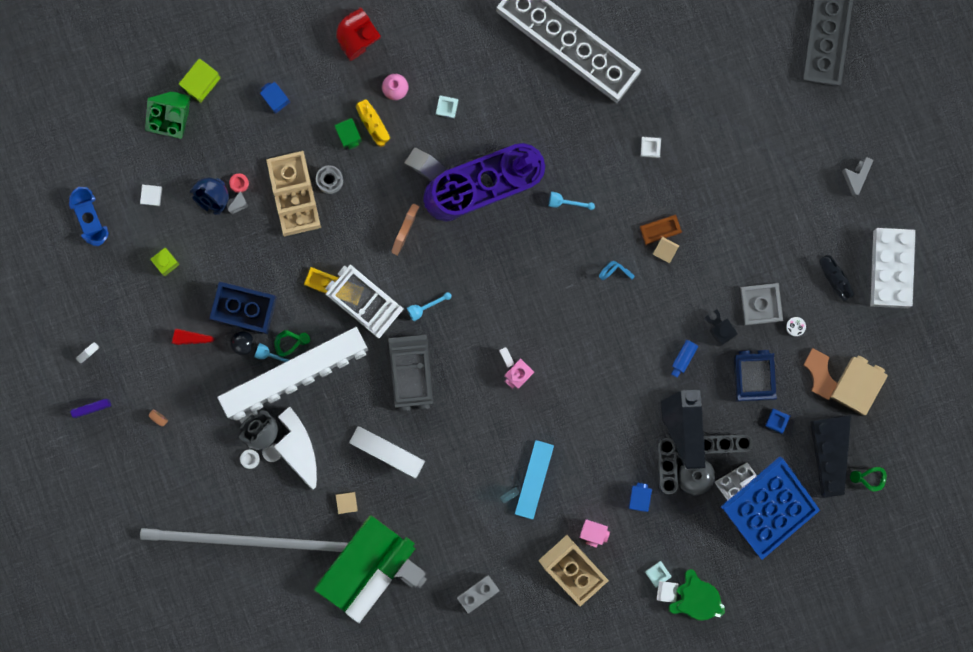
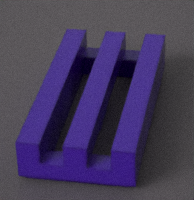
[70,399,112,418]

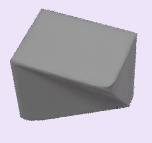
[226,191,248,214]

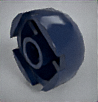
[190,178,229,215]

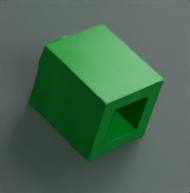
[334,118,362,150]

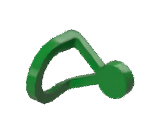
[274,330,310,357]
[850,467,887,492]

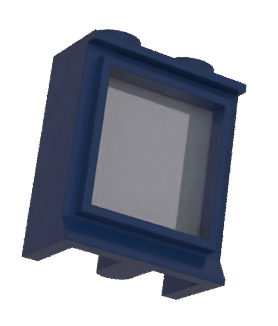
[734,350,777,402]

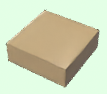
[653,237,679,263]
[336,492,358,514]

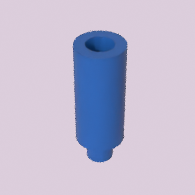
[671,340,699,378]

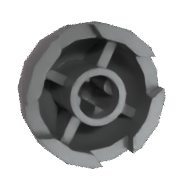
[239,410,278,450]
[677,460,715,496]

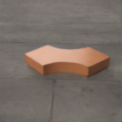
[392,204,420,256]
[803,348,838,400]

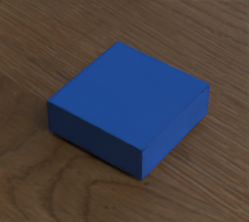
[765,408,790,434]

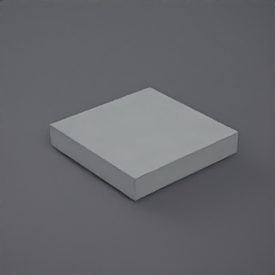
[740,283,783,326]

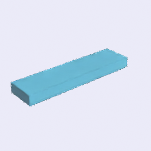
[515,440,554,519]

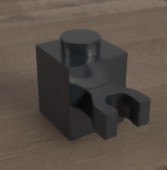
[705,309,738,346]

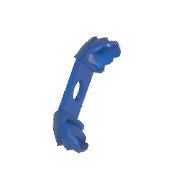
[69,187,108,246]

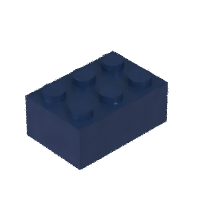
[210,282,277,335]

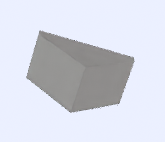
[404,148,446,181]

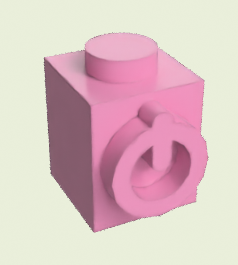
[504,359,534,389]

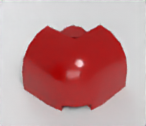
[336,7,381,62]

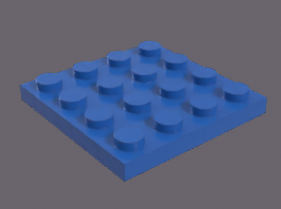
[721,457,820,560]

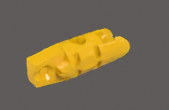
[355,99,390,147]

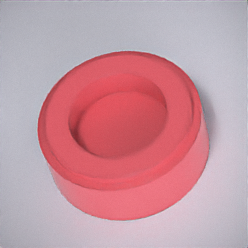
[229,173,249,193]

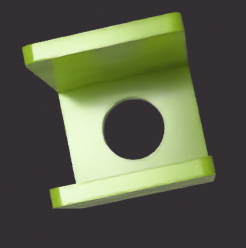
[179,59,221,103]

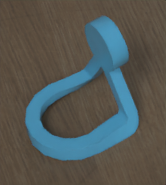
[599,261,635,280]

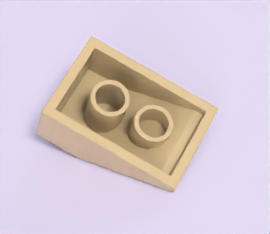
[539,535,609,606]

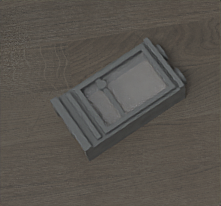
[388,335,434,411]

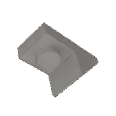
[842,157,873,197]

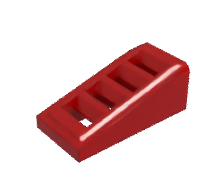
[172,329,214,345]

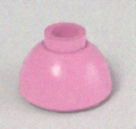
[382,74,408,100]

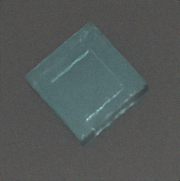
[500,487,520,503]

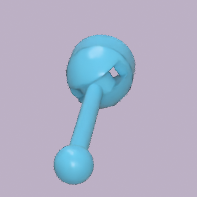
[548,192,595,210]
[407,292,451,322]
[254,343,290,362]

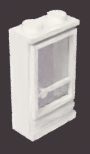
[325,265,404,338]

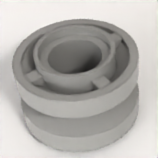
[316,165,343,194]

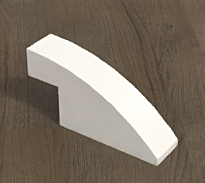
[274,407,317,490]
[349,426,425,478]

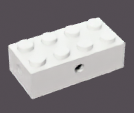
[870,228,915,308]

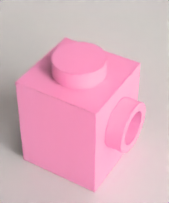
[579,519,610,547]

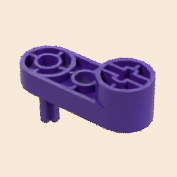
[423,143,545,222]

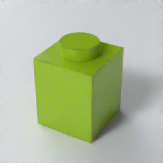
[150,247,180,276]

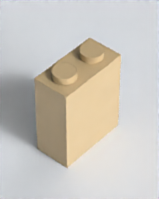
[830,356,888,416]

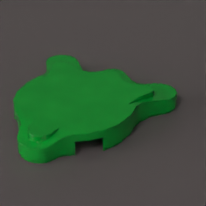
[669,569,725,621]

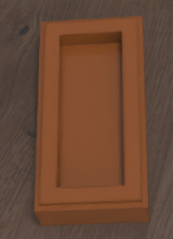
[639,215,682,245]

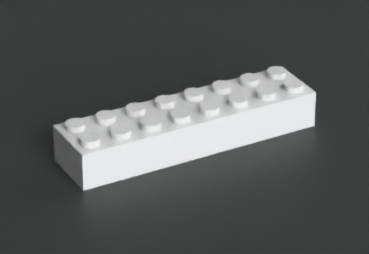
[496,0,641,103]
[218,327,368,421]

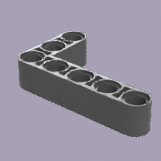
[657,435,753,494]

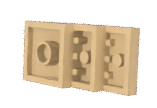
[266,151,321,236]

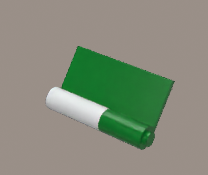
[314,515,415,623]

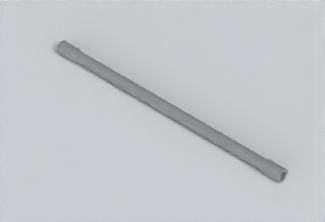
[140,528,348,552]

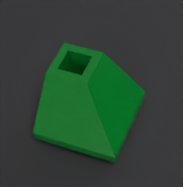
[145,92,190,139]

